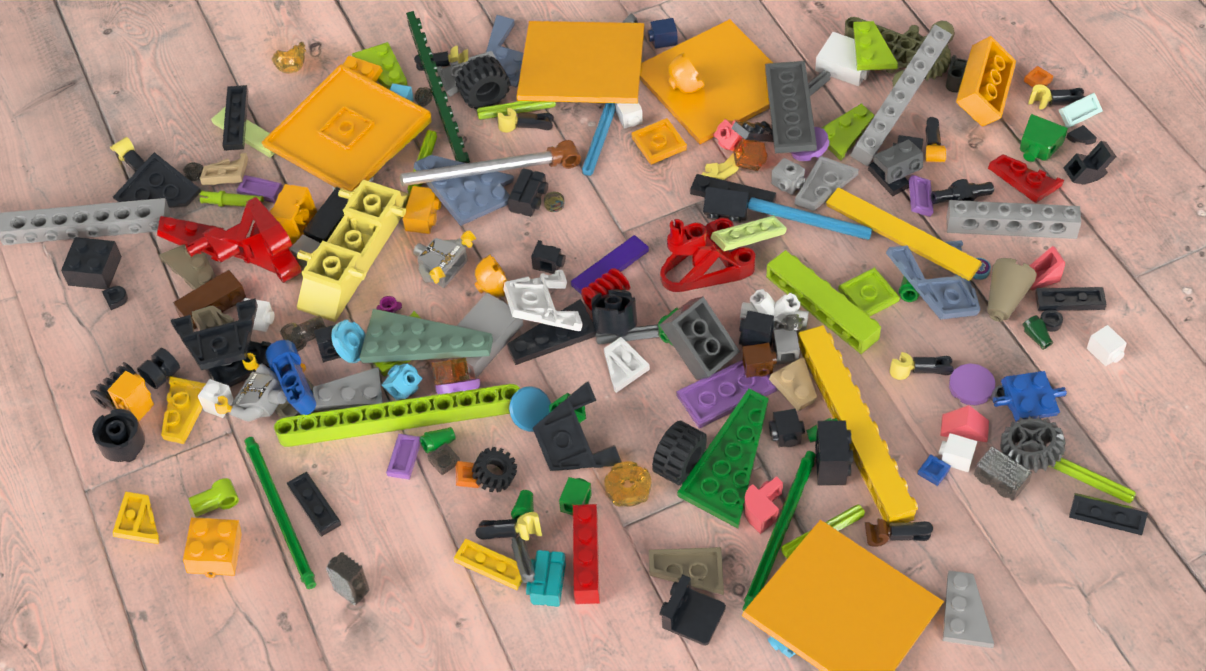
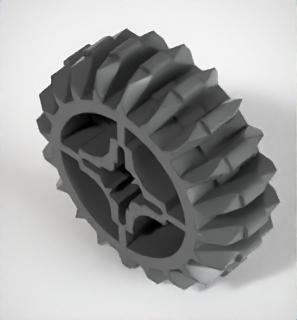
[1000,415,1066,473]

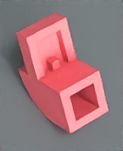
[744,476,783,534]

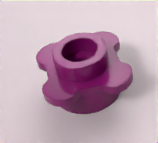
[376,296,402,313]

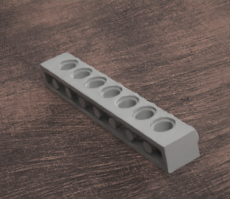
[850,25,952,167]
[0,198,170,245]

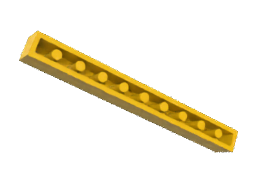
[798,325,918,527]

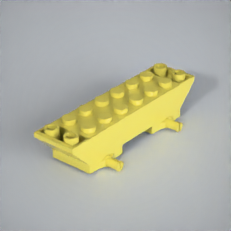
[297,180,410,322]

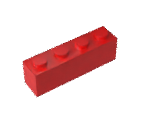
[573,504,600,604]

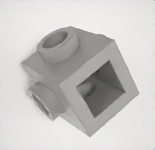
[771,158,805,195]

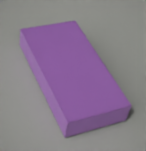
[236,175,283,203]
[909,175,934,217]
[386,433,421,480]

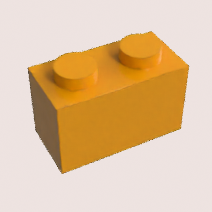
[403,186,441,234]
[108,371,154,422]

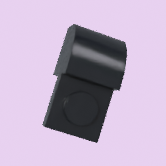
[1063,141,1117,185]

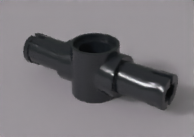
[931,179,994,204]

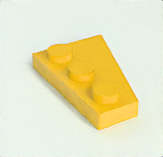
[161,376,206,444]

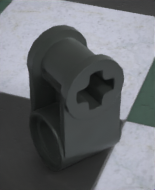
[946,55,968,92]

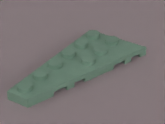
[360,309,493,363]

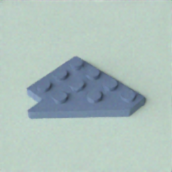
[414,155,514,226]

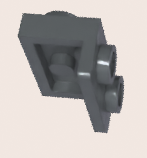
[873,139,923,184]

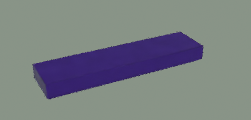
[571,235,649,294]

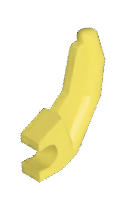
[701,151,743,180]

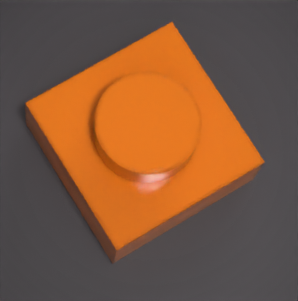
[1024,66,1053,87]
[456,461,481,488]

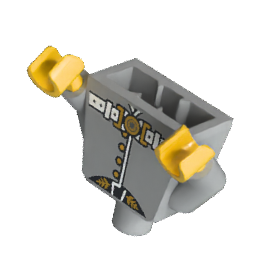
[413,230,476,288]
[215,353,287,422]

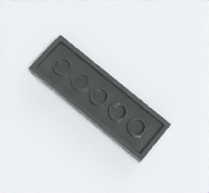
[765,61,817,154]

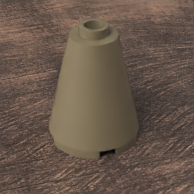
[987,258,1037,322]

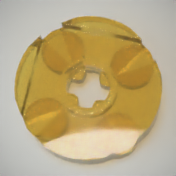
[604,461,652,507]

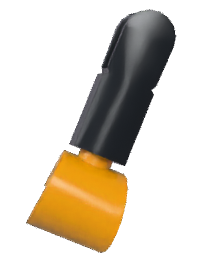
[925,117,946,162]

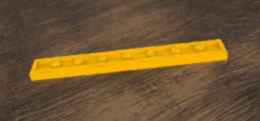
[826,187,982,281]

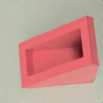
[1029,246,1065,291]
[940,405,989,442]

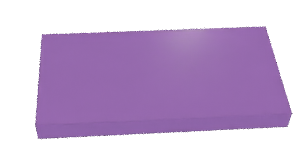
[676,360,777,429]

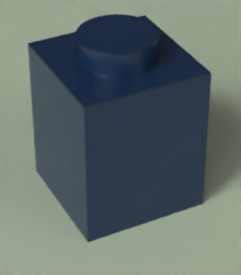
[648,18,678,49]

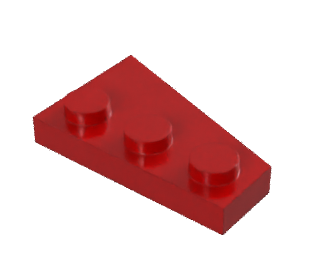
[988,154,1064,203]
[157,216,224,262]

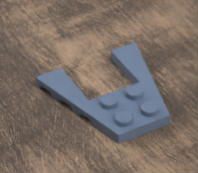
[486,15,524,87]
[886,240,980,320]

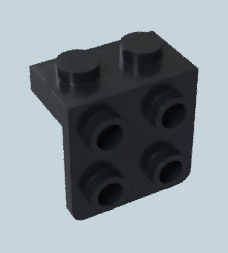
[659,574,726,646]

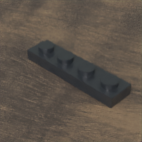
[222,85,249,151]
[690,174,776,203]

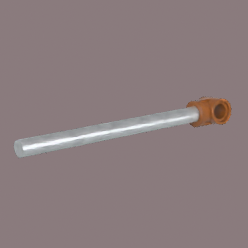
[400,140,581,186]

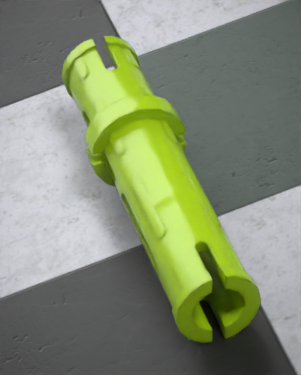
[200,190,264,207]

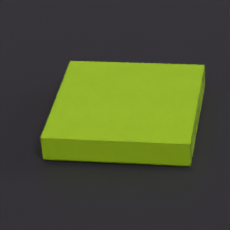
[838,267,900,317]

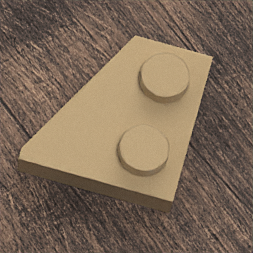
[200,153,248,185]
[769,357,817,411]

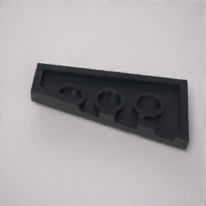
[507,299,596,365]

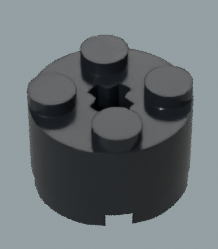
[591,289,637,337]
[92,409,145,462]

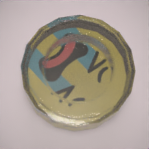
[544,192,565,212]

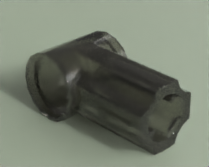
[280,315,326,351]

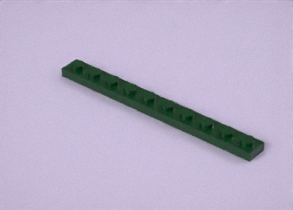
[406,11,470,164]

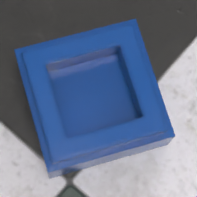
[917,454,951,486]

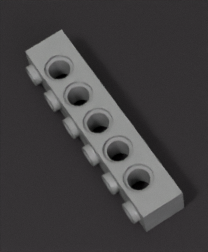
[946,200,1081,239]

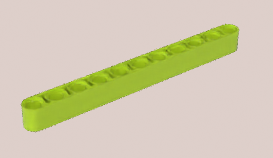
[274,384,520,447]

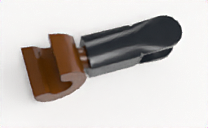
[865,518,933,547]

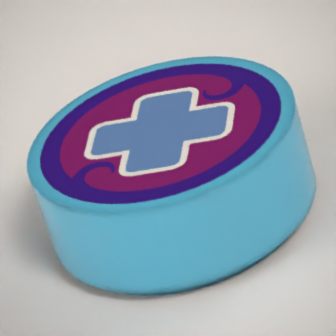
[972,258,991,280]

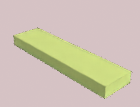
[211,107,275,158]
[711,216,787,251]

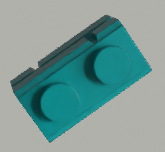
[526,550,566,607]

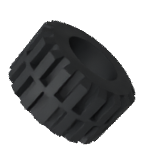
[455,56,511,110]
[652,420,707,485]

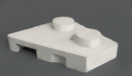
[604,337,650,393]

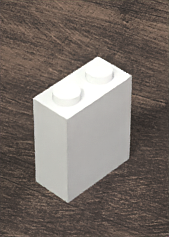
[815,32,870,86]

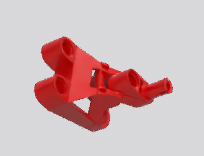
[185,197,302,283]
[660,218,755,292]

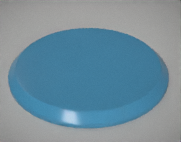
[509,386,551,432]

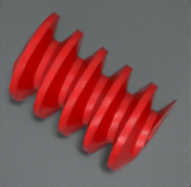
[581,268,631,311]

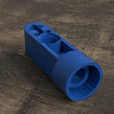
[265,340,316,415]

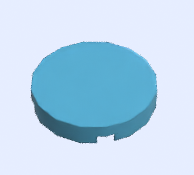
[331,320,366,363]

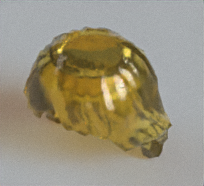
[271,42,306,74]

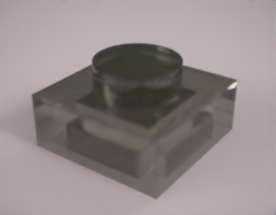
[427,443,460,475]

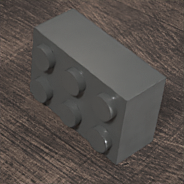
[660,296,740,380]

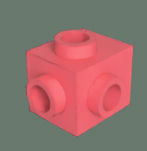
[713,119,748,152]

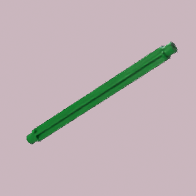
[244,437,316,589]
[742,451,816,611]

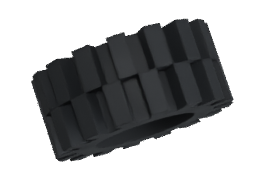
[472,447,517,493]

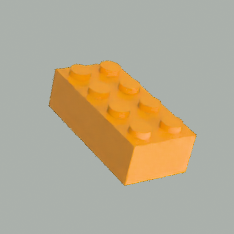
[956,36,1016,127]

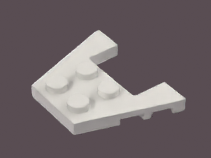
[503,270,582,331]

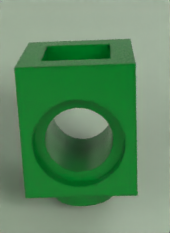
[559,477,592,515]

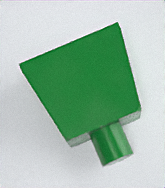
[1020,114,1068,162]

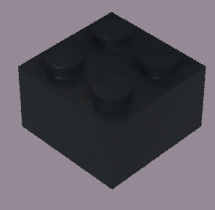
[61,237,122,290]
[815,420,853,486]

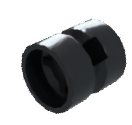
[137,347,180,389]

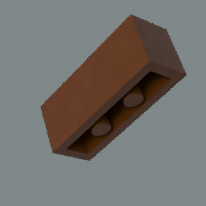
[173,270,246,329]

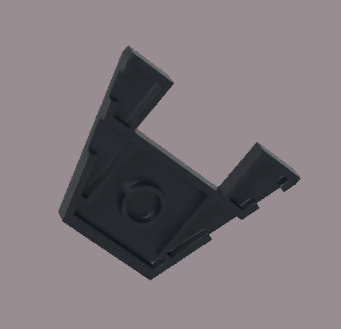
[171,298,258,371]
[532,381,623,471]

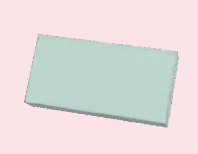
[1059,93,1103,128]

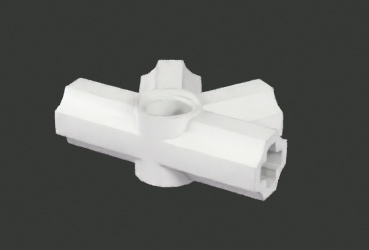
[740,289,809,331]

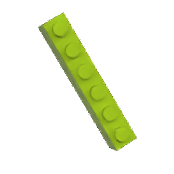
[766,250,881,354]

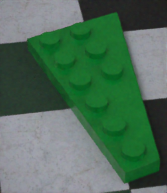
[677,388,769,529]

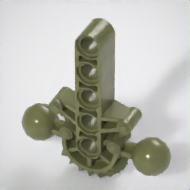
[844,17,955,87]

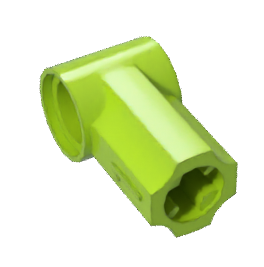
[188,478,239,517]

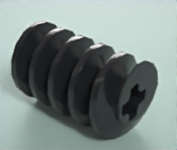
[90,362,137,409]

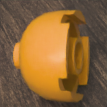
[668,52,705,94]
[474,254,510,298]

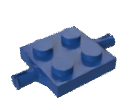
[993,371,1067,422]

